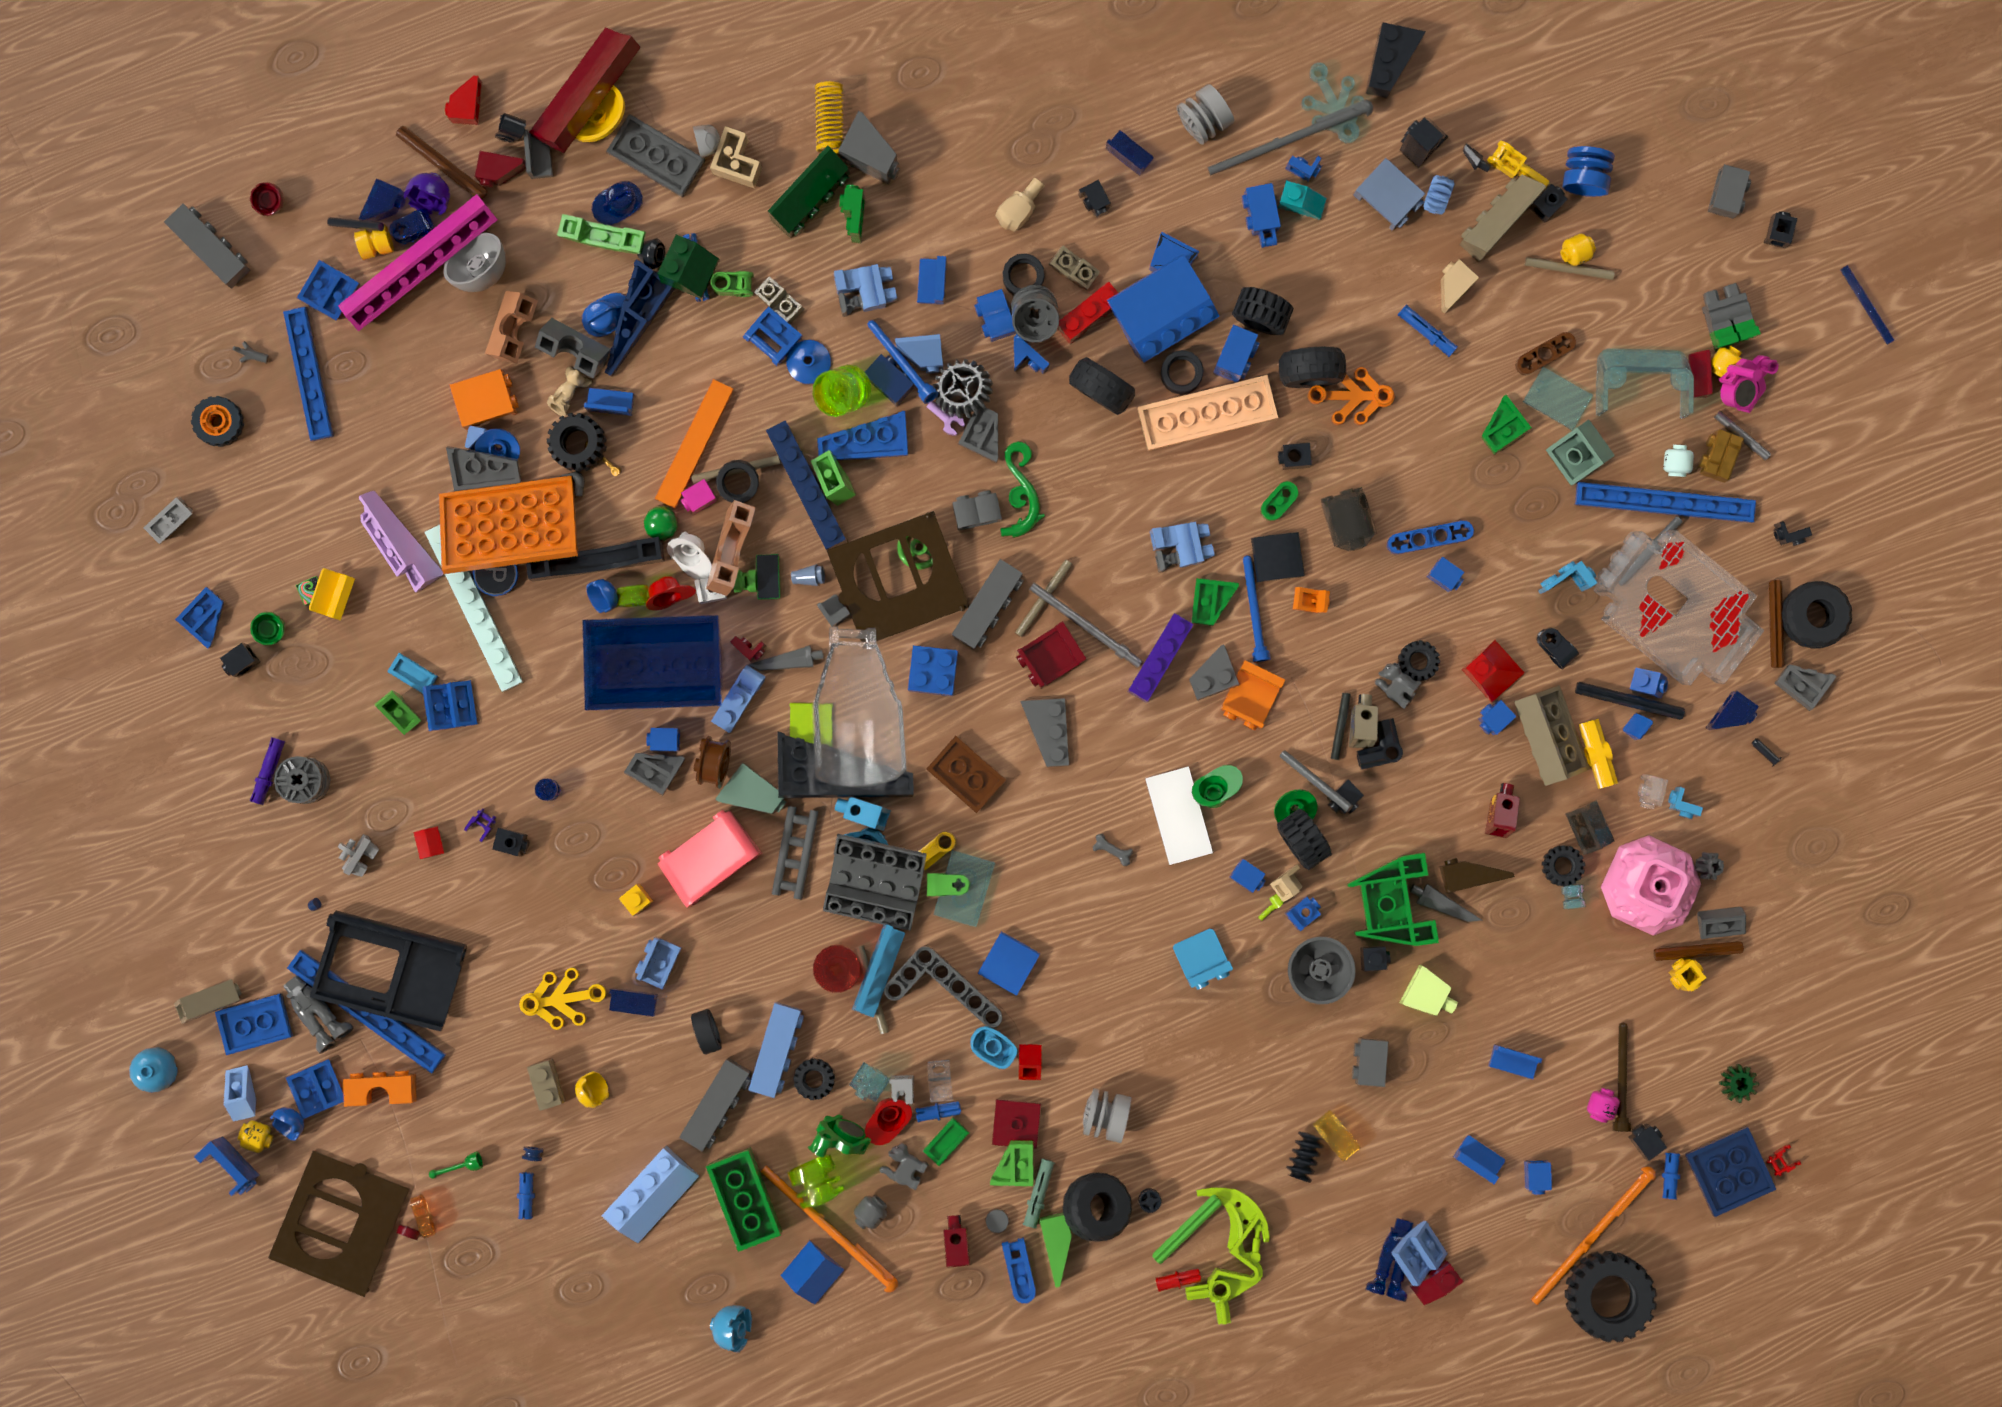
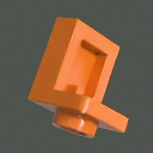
[1293,587,1330,613]

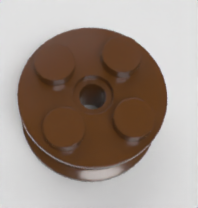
[694,736,731,789]

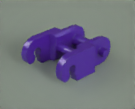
[464,808,496,842]

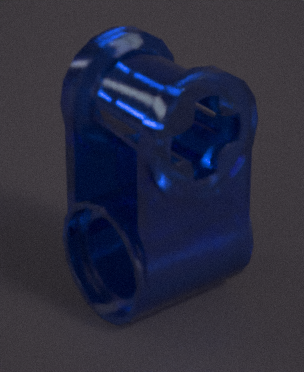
[390,208,435,244]

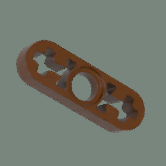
[1515,332,1576,375]

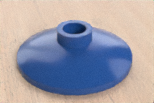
[786,340,831,384]
[475,429,520,459]

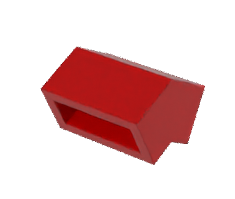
[413,826,444,859]

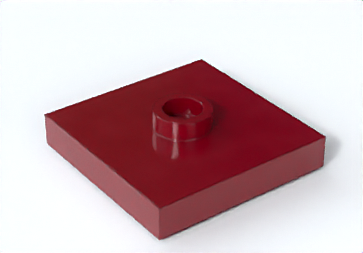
[992,1099,1041,1149]

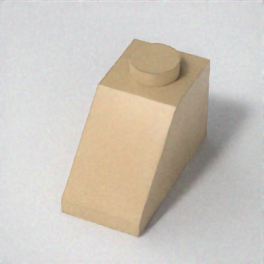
[1441,259,1479,313]

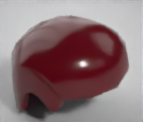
[250,182,284,216]

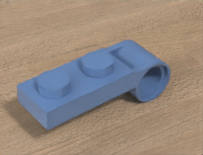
[711,665,766,733]

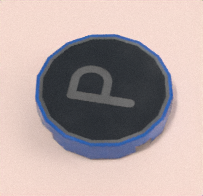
[473,564,519,597]

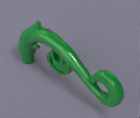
[1000,442,1045,538]

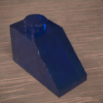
[358,178,406,222]
[1706,691,1759,730]

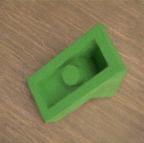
[374,690,421,735]

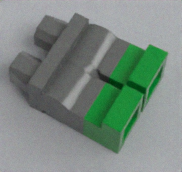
[1702,283,1761,350]

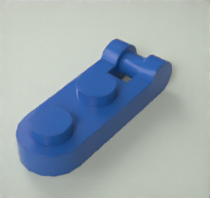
[1002,1237,1035,1303]

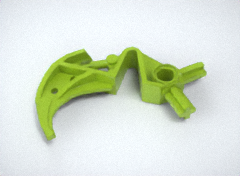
[1185,1187,1269,1324]

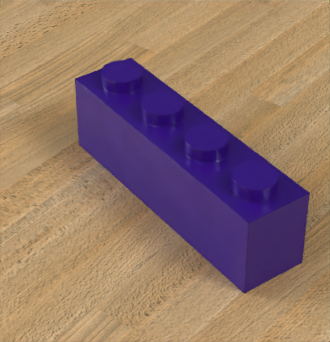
[1127,613,1193,703]

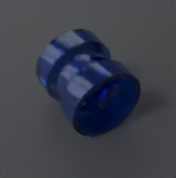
[535,778,561,801]

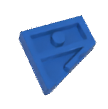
[175,587,224,649]

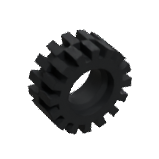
[1398,640,1440,681]
[1542,846,1585,886]
[793,1058,835,1100]

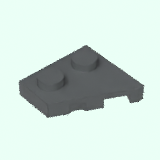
[958,407,998,463]
[1774,665,1837,711]
[624,753,685,796]

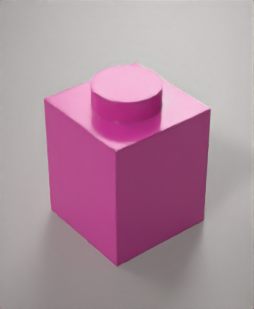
[681,479,718,514]

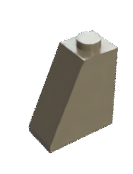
[174,979,241,1024]

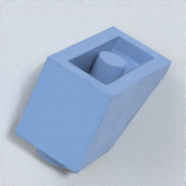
[224,1065,256,1122]

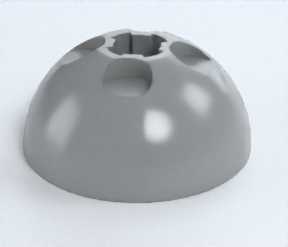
[444,233,506,292]

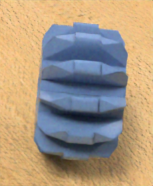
[1423,175,1454,215]

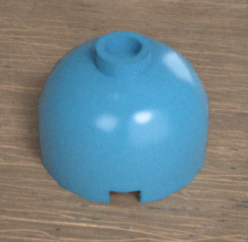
[129,1047,178,1093]
[710,1305,752,1352]

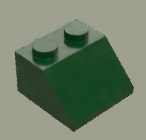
[657,234,720,299]

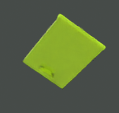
[789,703,832,747]

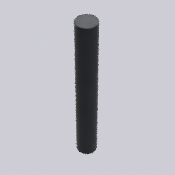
[327,217,384,231]

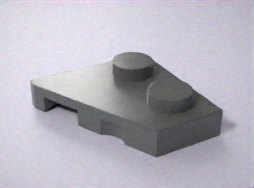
[1189,645,1239,701]

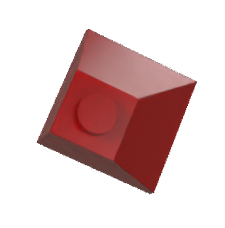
[1461,640,1525,703]

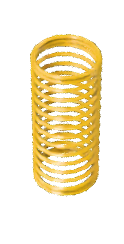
[815,81,844,153]

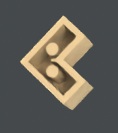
[710,126,762,189]

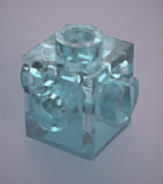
[849,1062,890,1102]

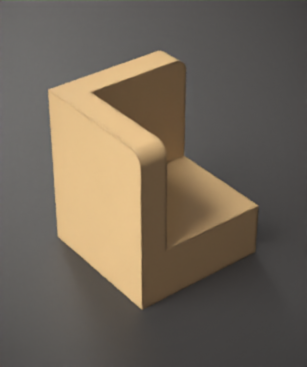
[1270,864,1302,902]

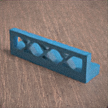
[852,925,905,1018]

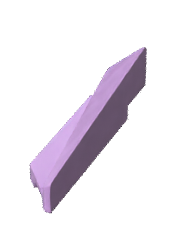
[359,491,443,592]

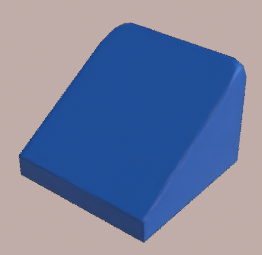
[1623,713,1653,740]

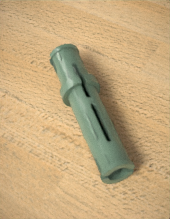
[1023,1158,1055,1228]

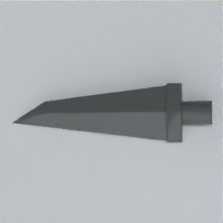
[748,646,824,671]
[1410,884,1483,922]

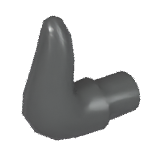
[561,472,585,496]

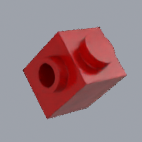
[1018,1044,1042,1080]

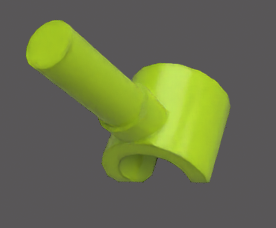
[1258,894,1283,921]

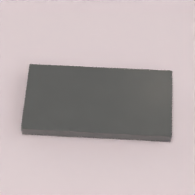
[606,114,706,198]

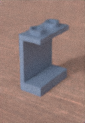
[1353,158,1425,231]

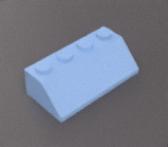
[602,1145,699,1243]

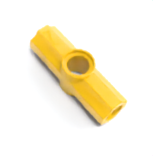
[1579,719,1618,789]

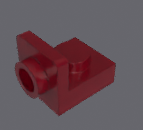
[730,636,766,662]

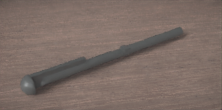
[1207,100,1374,176]

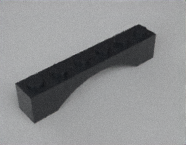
[526,537,665,582]

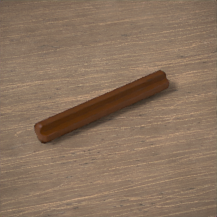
[1769,580,1784,668]
[1653,941,1744,961]

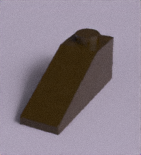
[1439,858,1515,893]

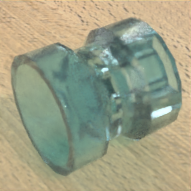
[1561,884,1586,909]

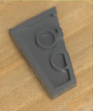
[446,446,522,491]
[1020,698,1069,767]

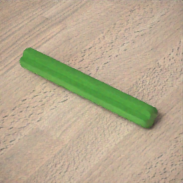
[1153,1195,1222,1264]

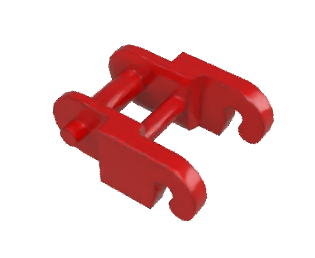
[1766,1144,1801,1176]

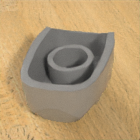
[693,124,720,158]

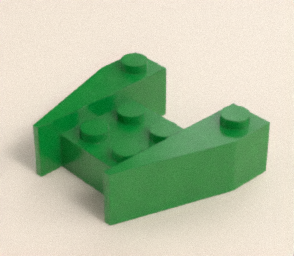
[1347,853,1439,946]

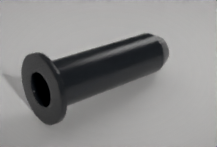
[1752,739,1782,767]

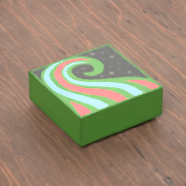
[295,576,318,606]

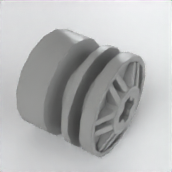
[1176,84,1234,145]
[1083,1088,1131,1143]

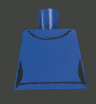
[1149,232,1199,272]

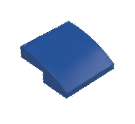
[297,260,359,321]
[422,680,477,731]
[978,931,1040,996]
[286,1059,344,1119]

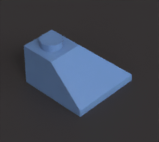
[895,334,943,374]

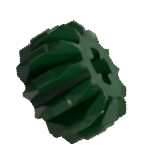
[1719,1064,1759,1103]

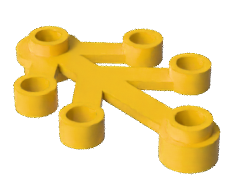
[519,967,607,1030]

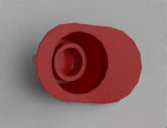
[646,576,696,611]
[865,1098,912,1145]

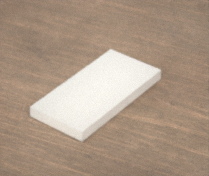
[1145,767,1213,865]

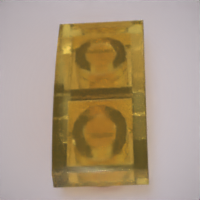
[1313,1110,1361,1162]

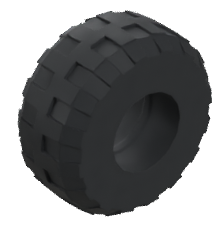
[1279,346,1346,388]
[1069,357,1135,415]
[1782,581,1852,649]
[1062,1172,1132,1242]

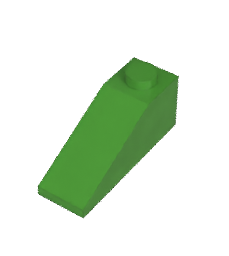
[1039,1212,1071,1288]

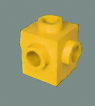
[1668,958,1706,992]

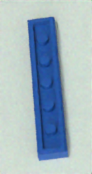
[283,307,334,442]

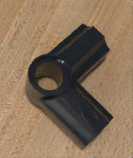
[1356,718,1403,770]

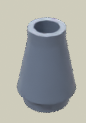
[791,564,825,586]

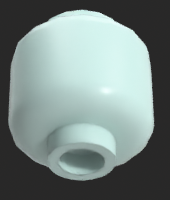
[1663,445,1694,477]

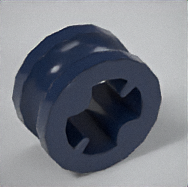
[522,1146,544,1161]

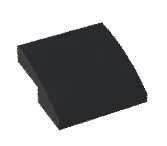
[1251,532,1305,582]

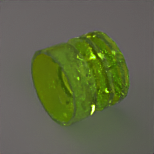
[812,364,871,417]
[787,1154,845,1209]

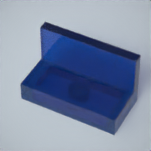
[1106,130,1154,176]
[609,988,658,1017]

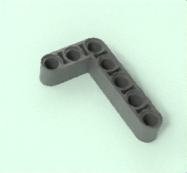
[885,946,1002,1028]

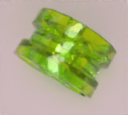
[617,585,649,607]

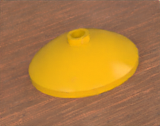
[575,86,625,142]

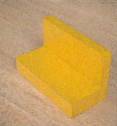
[308,568,355,621]

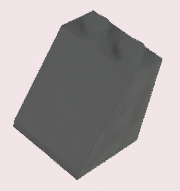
[838,111,900,185]

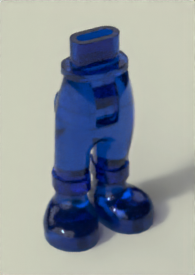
[1365,1218,1414,1302]

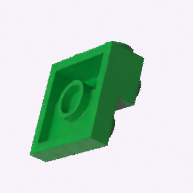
[839,185,865,243]

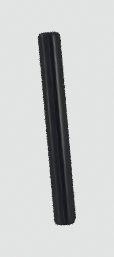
[1575,682,1685,720]

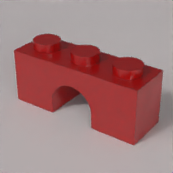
[1057,282,1118,344]

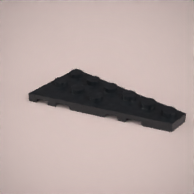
[777,731,914,798]

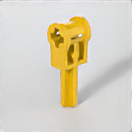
[1487,141,1549,191]

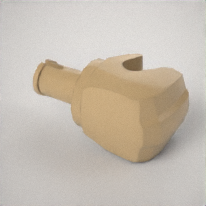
[995,178,1044,232]

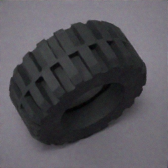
[1565,1251,1657,1343]

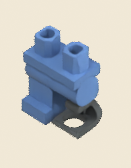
[834,264,897,317]
[1149,522,1214,573]

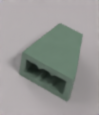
[715,763,787,814]

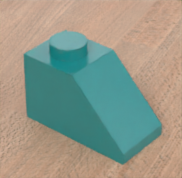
[1278,180,1327,220]

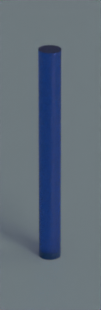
[1840,265,1895,345]

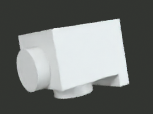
[694,578,727,604]

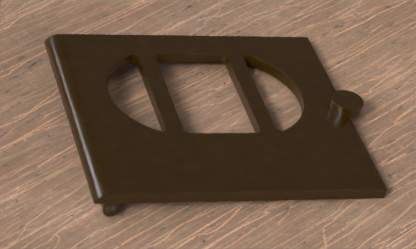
[826,511,969,646]
[268,1150,409,1297]

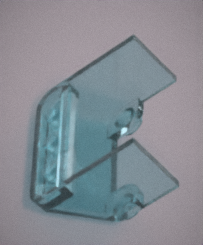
[1596,348,1694,418]

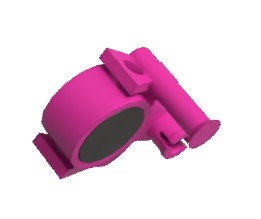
[1719,355,1779,413]

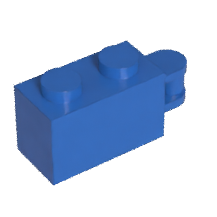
[1241,183,1281,248]

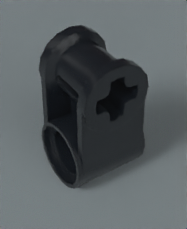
[495,113,526,143]
[1536,628,1579,670]

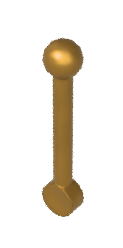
[584,441,621,476]

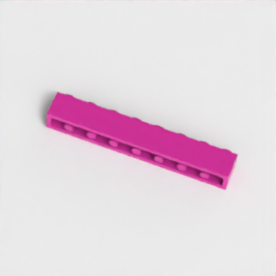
[338,194,498,331]

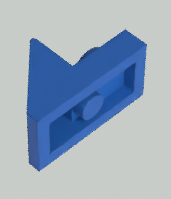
[1014,334,1050,374]

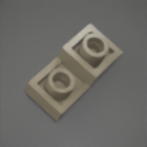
[1049,246,1100,290]
[754,276,804,324]

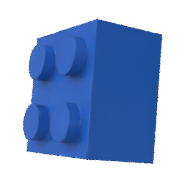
[1213,325,1260,383]
[908,645,958,697]

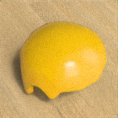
[575,1071,609,1108]

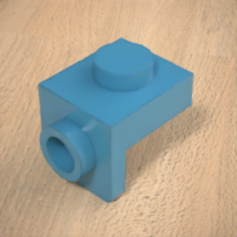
[1668,787,1703,819]

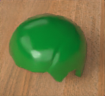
[644,506,678,541]
[250,611,285,645]

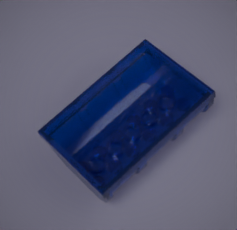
[582,615,723,711]

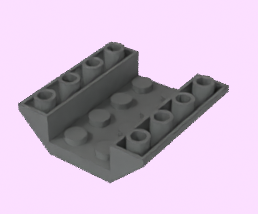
[823,834,927,931]

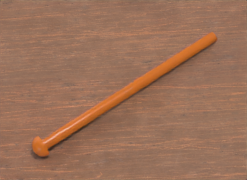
[761,1165,898,1293]
[1531,1166,1656,1306]

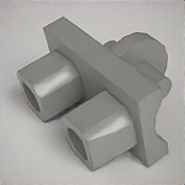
[338,834,379,877]

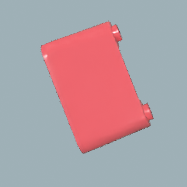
[658,810,763,908]

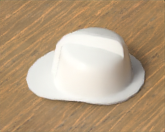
[667,532,712,580]

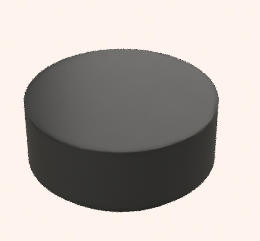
[986,1209,1008,1233]

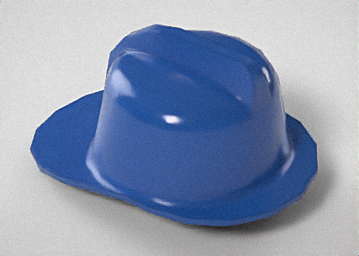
[582,293,626,337]

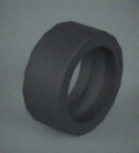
[1003,253,1045,296]
[1160,350,1204,395]
[716,460,759,503]
[691,1009,722,1055]

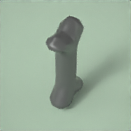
[1093,834,1133,866]

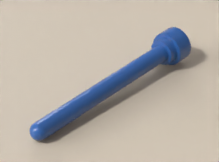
[867,320,938,404]
[1243,555,1271,662]

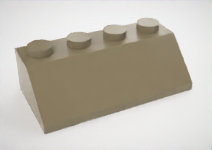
[1459,175,1546,262]
[1514,685,1590,786]

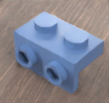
[635,937,681,989]

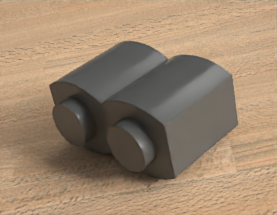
[952,490,1002,531]

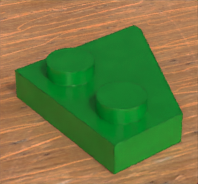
[1481,395,1532,455]

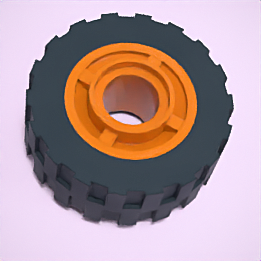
[191,396,244,447]

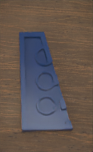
[817,411,908,460]

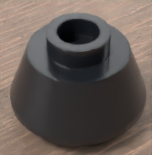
[637,238,665,269]

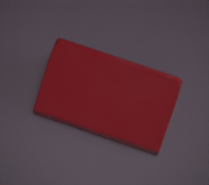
[1688,350,1713,398]

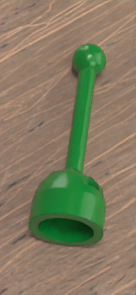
[429,1151,483,1179]

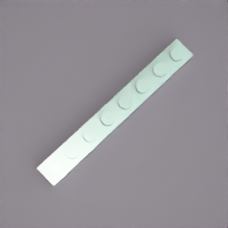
[425,525,523,692]

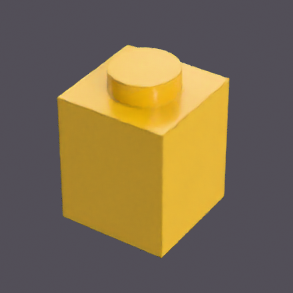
[619,884,654,916]

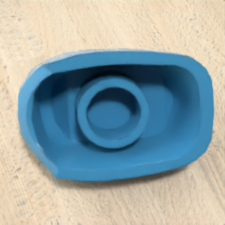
[970,1026,1018,1069]

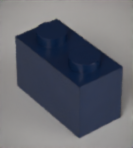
[863,354,915,406]

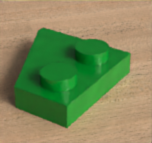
[1191,578,1239,626]

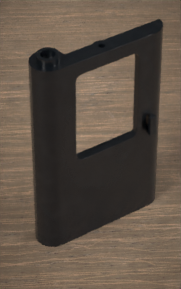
[310,910,467,1032]

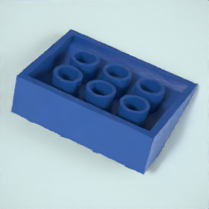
[1107,254,1220,362]

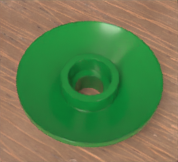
[1274,789,1318,823]

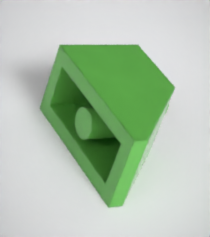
[811,450,856,506]

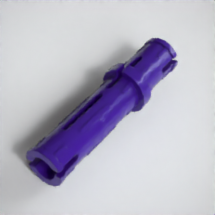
[249,737,285,805]

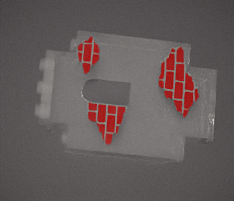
[1593,530,1764,685]

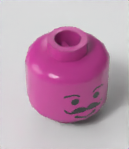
[1587,1088,1620,1123]

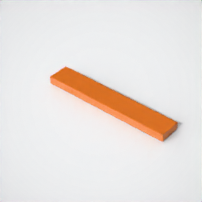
[655,379,734,509]

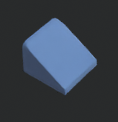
[465,426,487,451]

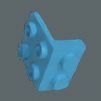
[1538,561,1598,594]
[1173,929,1233,990]

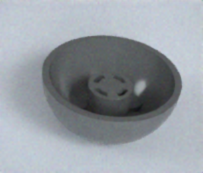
[1288,937,1355,1004]

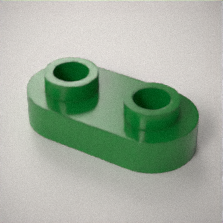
[1260,481,1298,521]

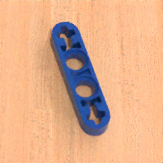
[1387,521,1474,554]

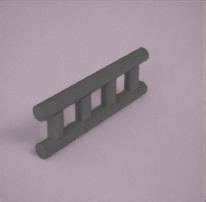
[771,806,819,900]

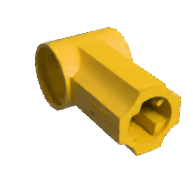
[918,832,956,870]

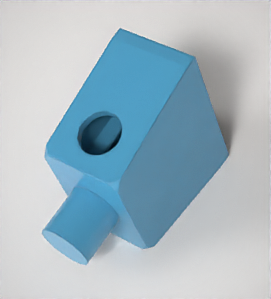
[835,797,891,831]

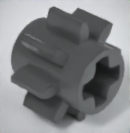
[1695,852,1724,880]

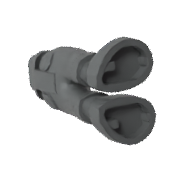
[283,976,354,1054]

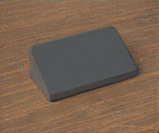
[1697,907,1746,939]

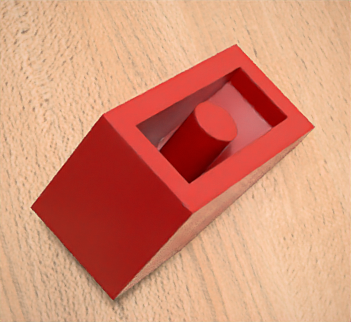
[445,75,482,125]

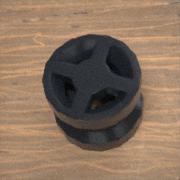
[1138,1188,1161,1213]

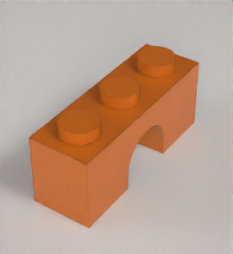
[343,1070,417,1107]

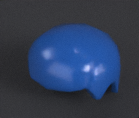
[586,579,618,613]
[270,1107,304,1141]

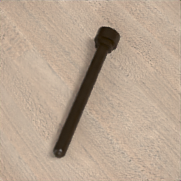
[1613,1022,1631,1132]

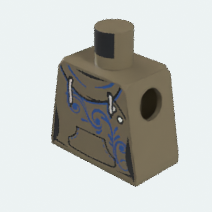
[1349,694,1378,749]

